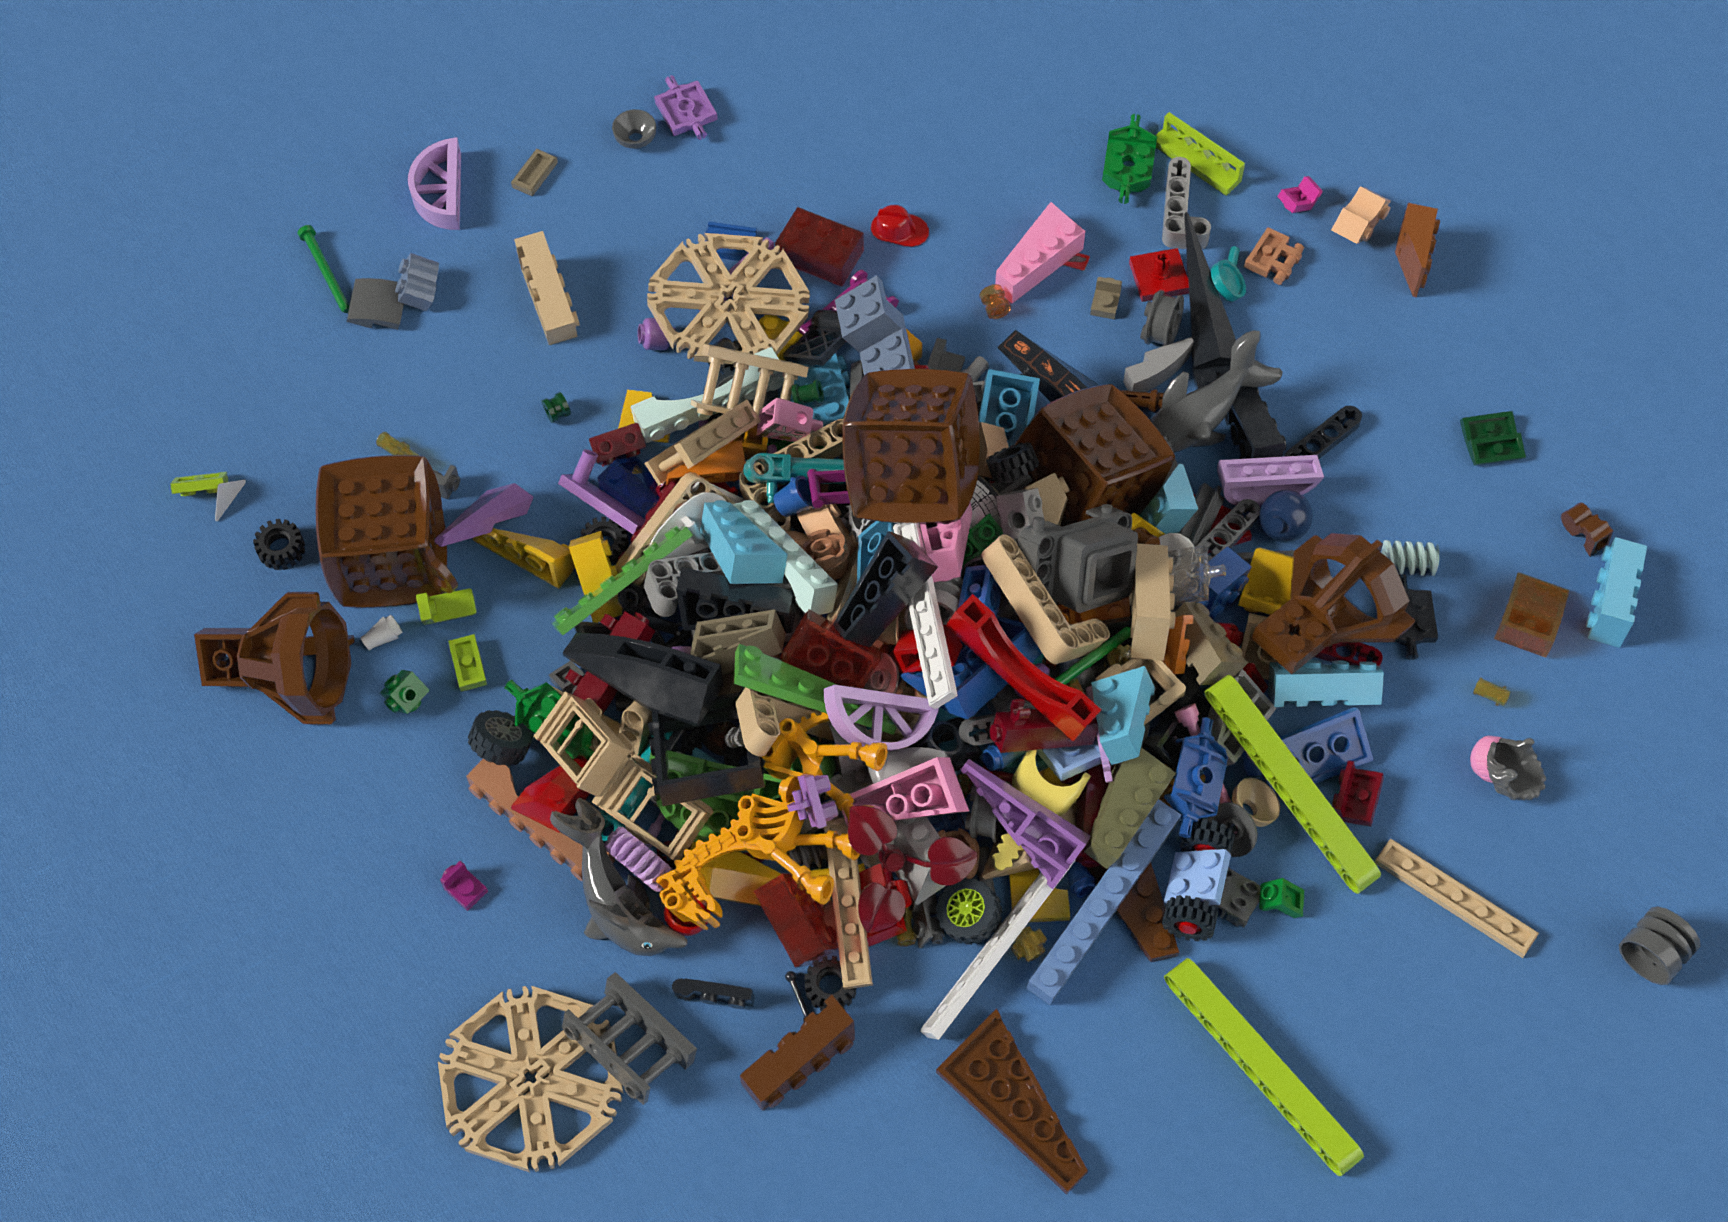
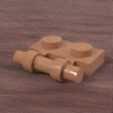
[1244,227,1304,285]

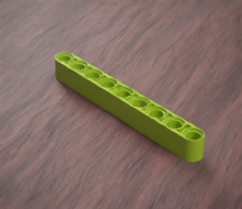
[1205,675,1381,894]
[1164,958,1364,1177]

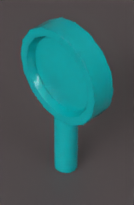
[1211,246,1246,302]

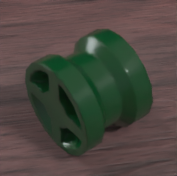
[541,392,571,423]

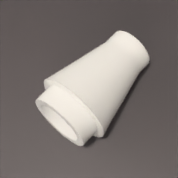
[360,615,403,651]

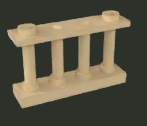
[690,343,809,417]
[645,399,761,486]

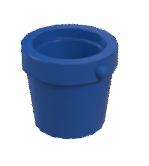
[773,475,815,517]

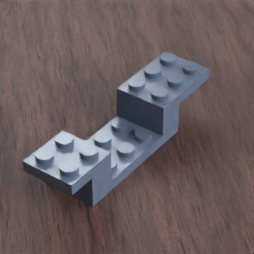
[835,275,915,376]

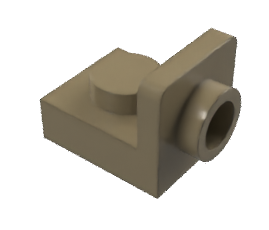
[1090,277,1122,320]

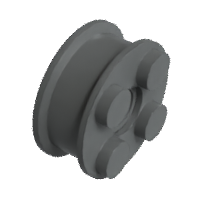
[1140,290,1184,346]
[965,781,1011,844]

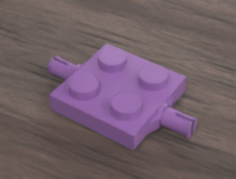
[654,75,718,140]

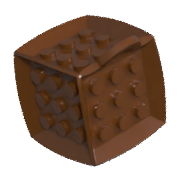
[843,369,980,524]
[1015,384,1175,527]
[315,455,458,607]

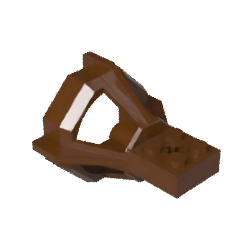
[1252,533,1415,674]
[194,592,355,724]

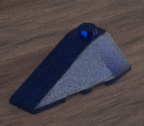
[597,457,660,520]

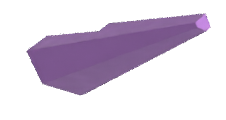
[435,483,534,547]
[961,759,1091,889]

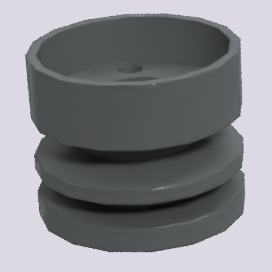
[1619,906,1701,985]

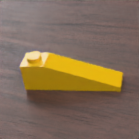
[473,528,575,589]
[690,842,801,912]

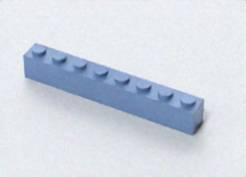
[1026,799,1181,1005]

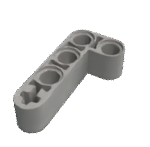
[1162,157,1211,249]
[644,552,725,617]

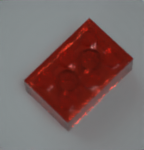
[775,207,864,287]
[780,609,881,689]
[754,873,838,968]

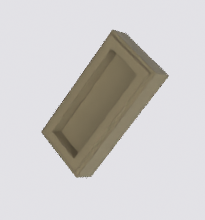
[511,148,558,197]

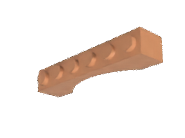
[466,758,615,882]

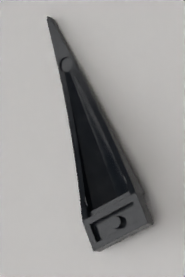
[1184,212,1236,390]

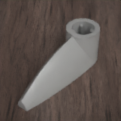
[867,747,948,784]

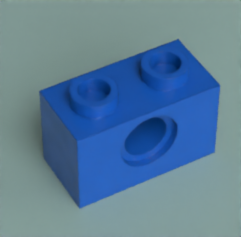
[958,565,1002,618]

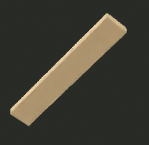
[824,818,873,990]
[1374,838,1539,958]

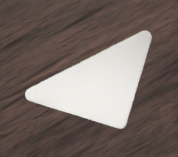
[215,480,246,521]

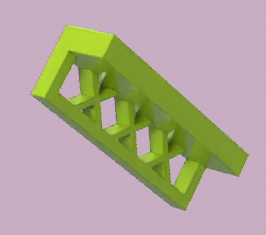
[1155,112,1245,196]

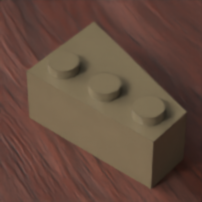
[1175,602,1248,685]
[690,609,786,675]

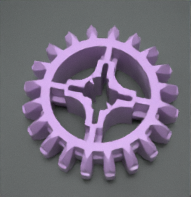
[604,827,673,892]

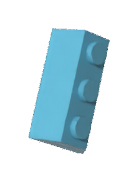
[1139,464,1198,534]

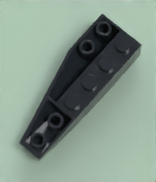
[563,633,724,727]

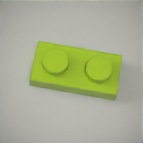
[170,471,229,496]
[448,634,487,692]

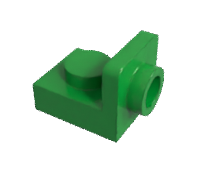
[1259,878,1304,918]

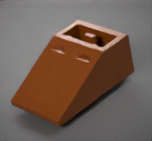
[1395,203,1440,297]

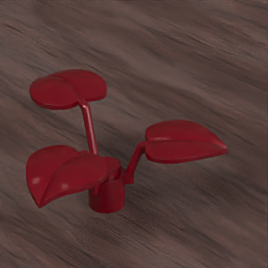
[848,805,978,933]

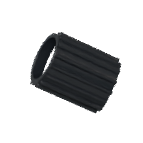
[908,717,982,772]

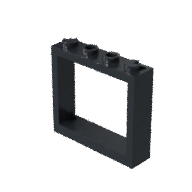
[648,691,765,806]

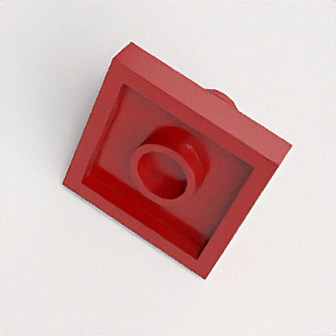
[1129,248,1189,302]

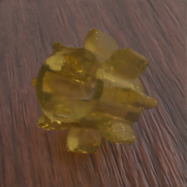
[1011,926,1047,962]

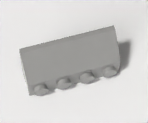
[894,817,945,905]

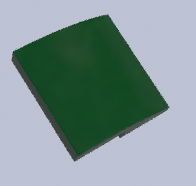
[1460,411,1526,466]

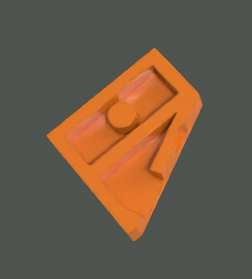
[1161,615,1193,676]

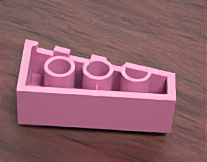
[995,202,1085,303]
[920,501,972,582]
[842,757,969,826]

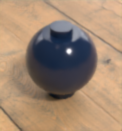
[1259,490,1313,543]

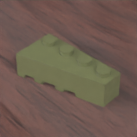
[1084,748,1176,869]

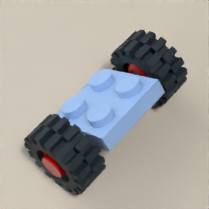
[1162,819,1235,941]

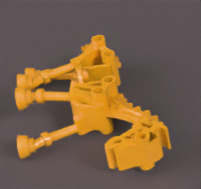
[656,712,888,930]

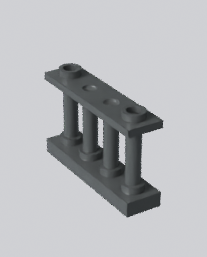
[562,972,697,1105]

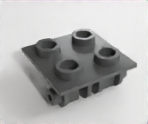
[1214,867,1260,928]

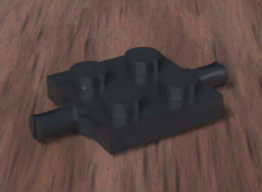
[1394,574,1438,660]

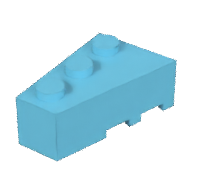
[1091,666,1155,765]

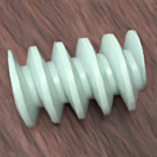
[1381,540,1439,576]

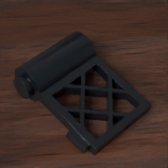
[783,310,846,366]

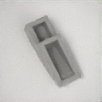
[1123,337,1193,392]

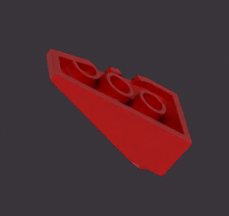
[511,751,595,833]

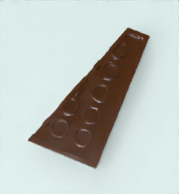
[1087,862,1179,962]
[936,1008,1088,1195]

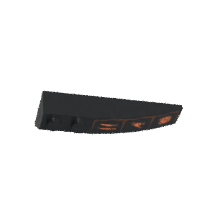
[997,330,1099,402]

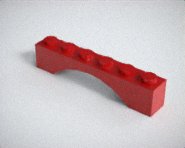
[945,594,1101,741]

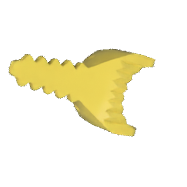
[992,750,1091,871]

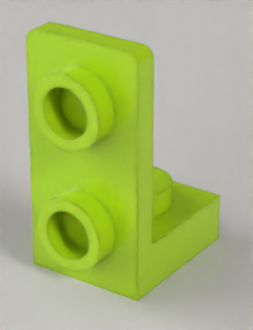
[416,588,477,625]

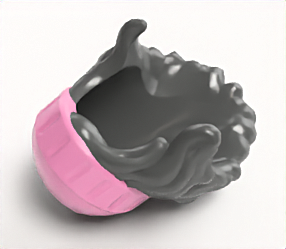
[1470,736,1546,801]

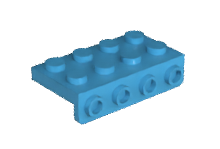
[790,352,850,427]

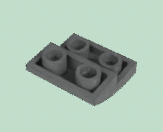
[346,278,404,330]

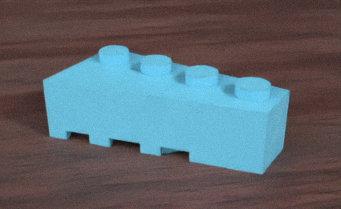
[700,500,788,584]
[1586,537,1647,648]
[1268,660,1384,707]

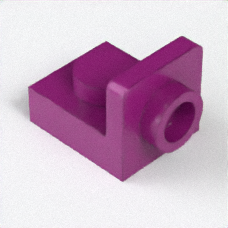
[440,861,488,911]

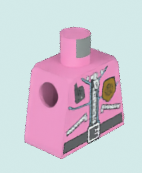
[756,398,823,442]

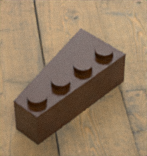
[740,995,855,1111]

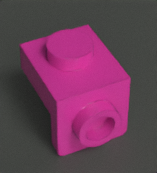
[1277,176,1322,213]

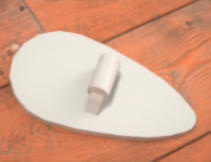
[650,492,727,559]

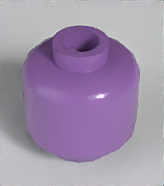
[638,318,676,350]

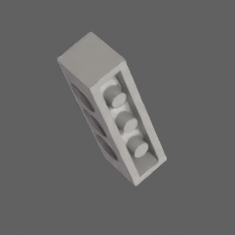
[996,488,1044,544]

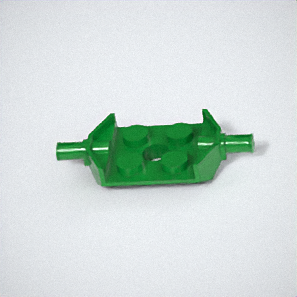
[1102,114,1157,204]
[504,679,594,761]

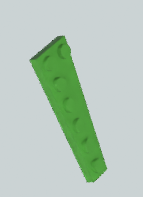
[551,525,693,635]
[734,644,897,735]

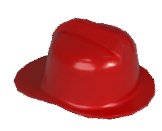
[871,205,929,247]

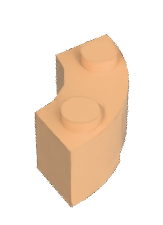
[1331,186,1391,244]
[797,504,858,557]

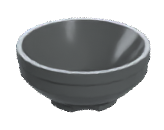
[612,109,656,149]

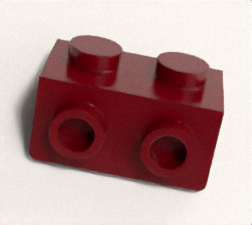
[589,423,646,467]
[1332,760,1384,827]

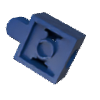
[1179,546,1252,620]

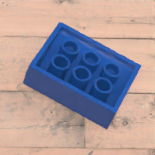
[901,616,1042,720]

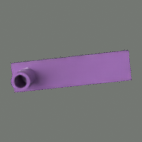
[558,449,646,534]

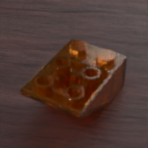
[1494,572,1570,658]

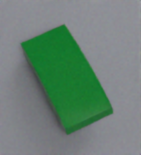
[962,514,1003,568]

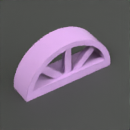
[408,138,461,230]
[1217,455,1324,508]
[824,685,939,752]

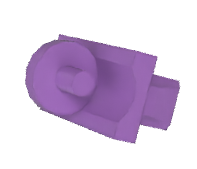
[787,774,839,828]

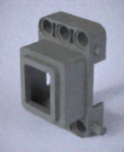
[1017,504,1138,613]

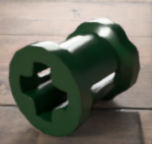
[792,380,824,405]

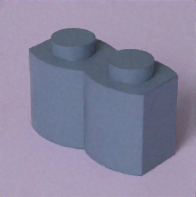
[395,253,439,311]

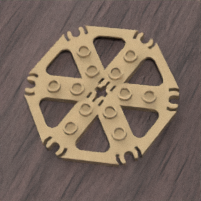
[647,233,810,364]
[438,986,624,1172]

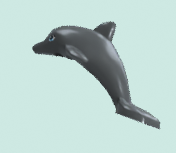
[1149,330,1283,453]
[550,798,688,956]

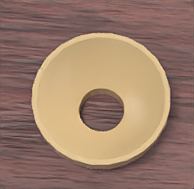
[1232,778,1280,827]

